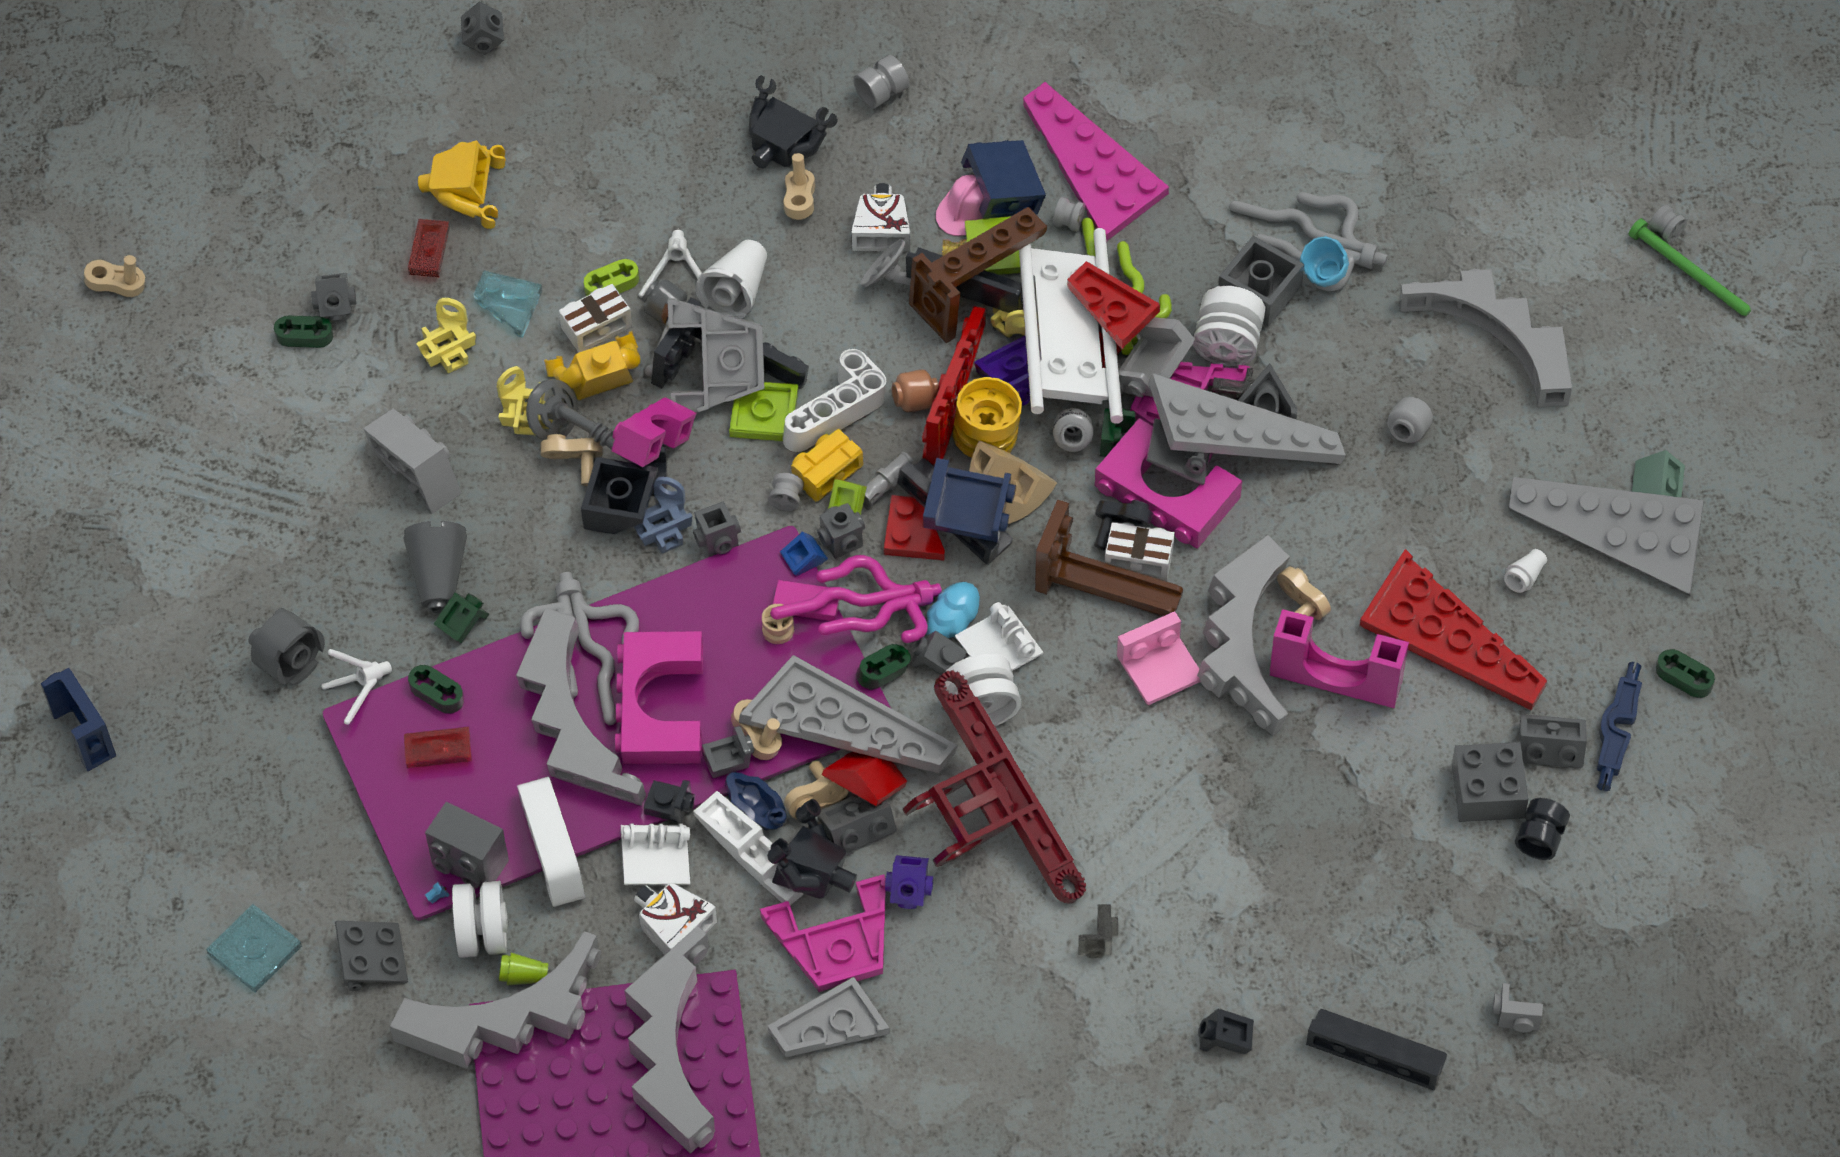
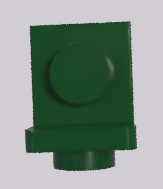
[1100,408,1136,457]
[434,592,489,643]

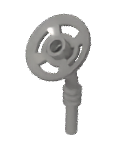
[860,239,911,287]

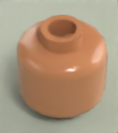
[891,369,939,412]

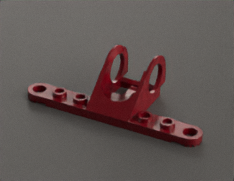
[902,670,1086,904]

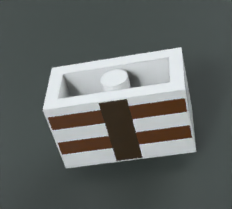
[559,284,632,353]
[1105,522,1175,581]

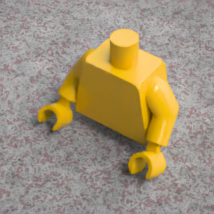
[418,140,506,229]
[544,331,641,400]

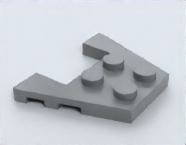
[668,298,764,412]

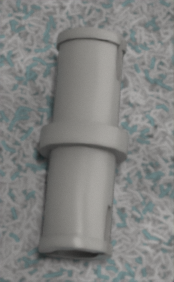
[863,451,915,507]

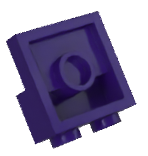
[974,335,1030,406]

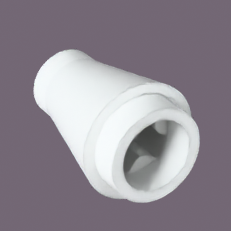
[1504,549,1547,593]

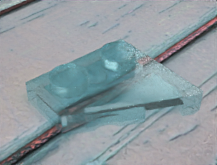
[474,270,542,338]

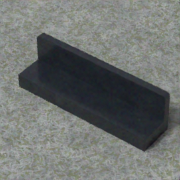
[906,247,1023,313]
[897,458,1013,565]
[1306,1009,1447,1090]

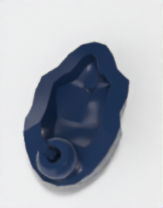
[725,772,787,830]

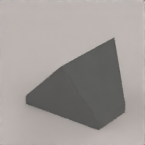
[1238,363,1297,419]

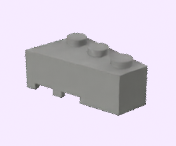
[363,408,462,514]

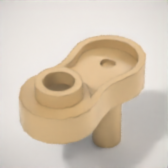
[783,153,815,220]
[84,255,145,297]
[541,434,603,486]
[1277,567,1331,620]
[731,699,782,760]
[784,761,848,819]

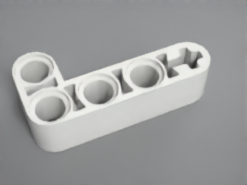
[783,349,886,452]
[517,777,585,907]

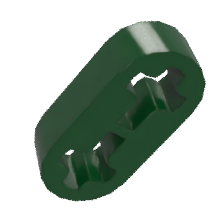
[274,315,334,348]
[855,644,911,689]
[1656,649,1715,698]
[408,665,464,714]

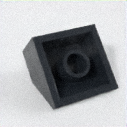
[581,457,658,534]

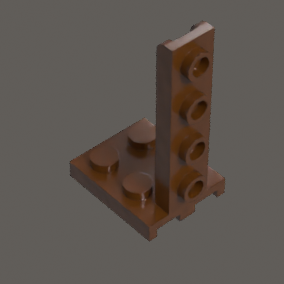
[909,207,1047,343]
[1035,500,1183,616]

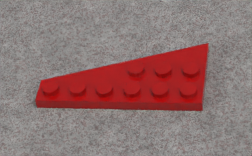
[922,306,986,467]
[1359,549,1547,710]

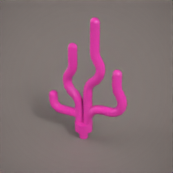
[770,555,942,643]

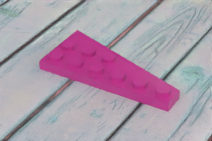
[1023,82,1169,242]

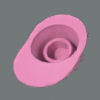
[936,175,984,236]

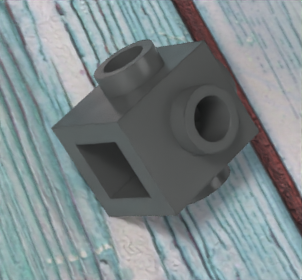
[461,1,504,55]
[311,273,357,321]
[693,501,741,557]
[817,503,865,559]

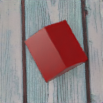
[821,751,907,806]

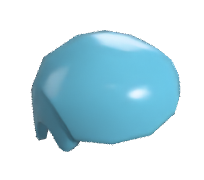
[1300,236,1349,287]

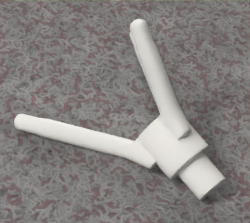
[638,230,702,298]
[321,649,392,725]

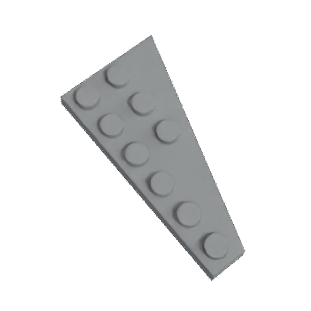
[1148,373,1346,464]
[1509,477,1704,596]
[739,655,957,773]

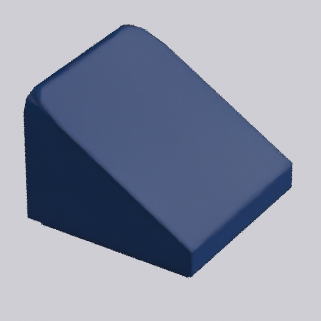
[779,531,828,576]

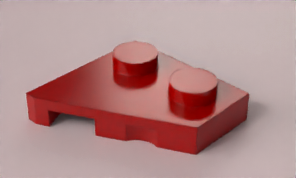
[884,495,945,561]

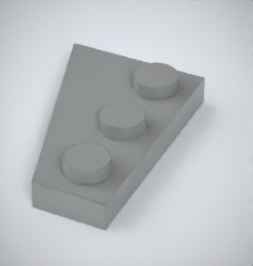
[768,977,890,1057]

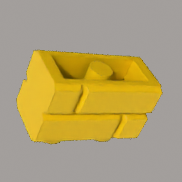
[791,429,863,502]

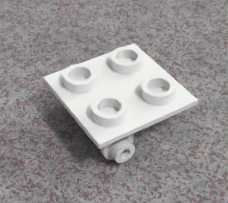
[955,602,1043,671]
[621,824,690,885]

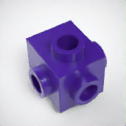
[885,855,934,909]

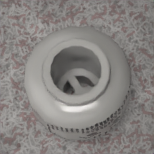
[1052,408,1093,452]

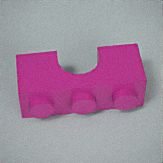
[611,397,696,467]

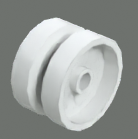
[944,654,1021,726]
[452,881,508,958]

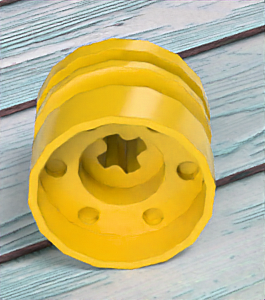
[953,377,1022,458]

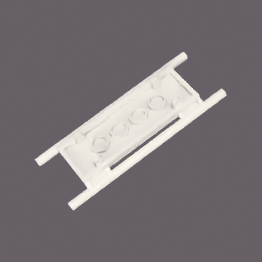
[1019,228,1123,423]

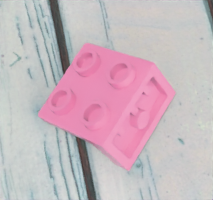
[1117,611,1200,705]

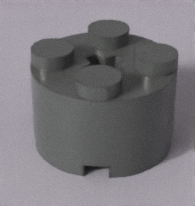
[248,608,325,685]

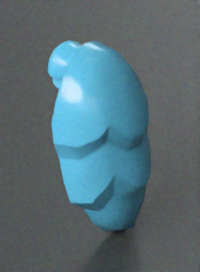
[926,582,980,639]

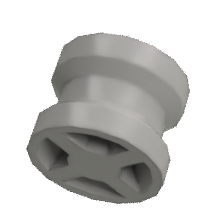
[1053,197,1085,232]
[1649,204,1687,243]
[768,473,804,511]

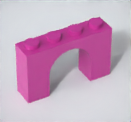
[1095,418,1242,549]
[1269,609,1409,708]
[615,631,703,764]

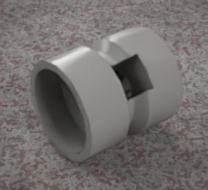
[853,55,909,109]

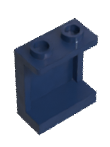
[961,140,1046,219]
[923,458,1016,542]
[41,668,116,771]

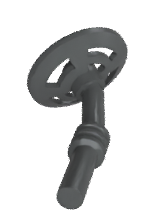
[526,379,634,463]

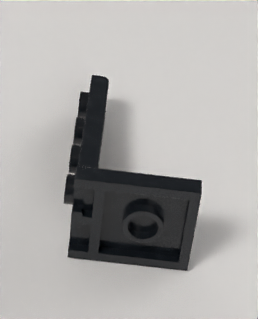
[651,297,809,389]

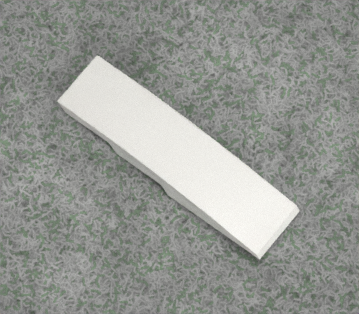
[693,791,803,906]

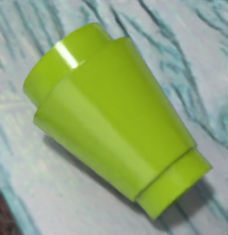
[499,952,548,985]

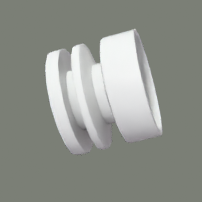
[1193,286,1266,366]

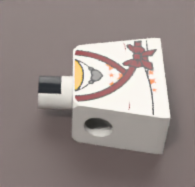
[852,183,910,252]
[634,883,717,955]

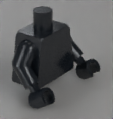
[748,75,838,169]
[767,799,857,899]

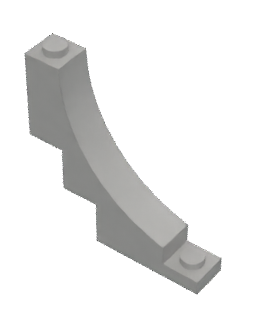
[516,608,646,806]
[625,926,715,1154]

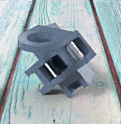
[634,476,693,554]

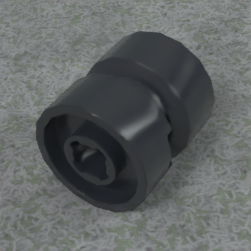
[1515,798,1570,860]

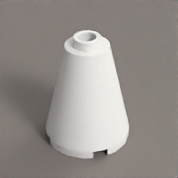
[695,240,767,319]

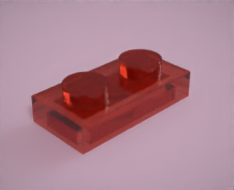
[408,219,450,278]
[404,727,472,768]

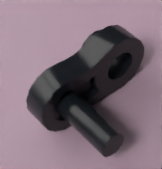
[1094,500,1154,550]

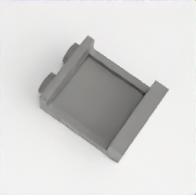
[1118,317,1195,397]

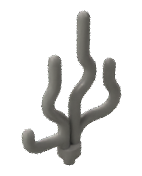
[1229,192,1388,291]
[520,572,639,725]

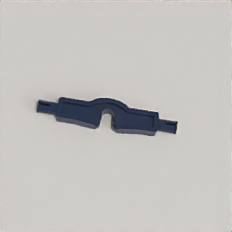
[1596,662,1642,791]

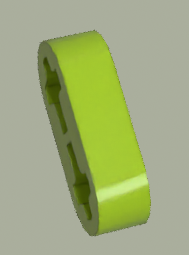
[583,259,639,296]

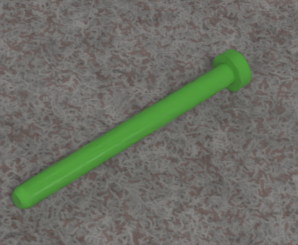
[1628,218,1751,316]

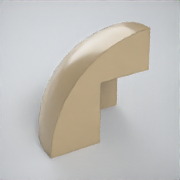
[969,441,1057,524]

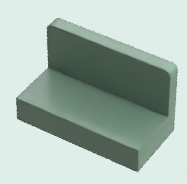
[1632,450,1685,497]

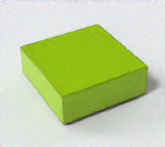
[828,479,867,515]

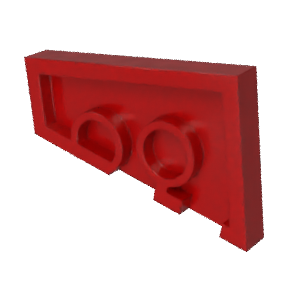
[1067,261,1160,349]

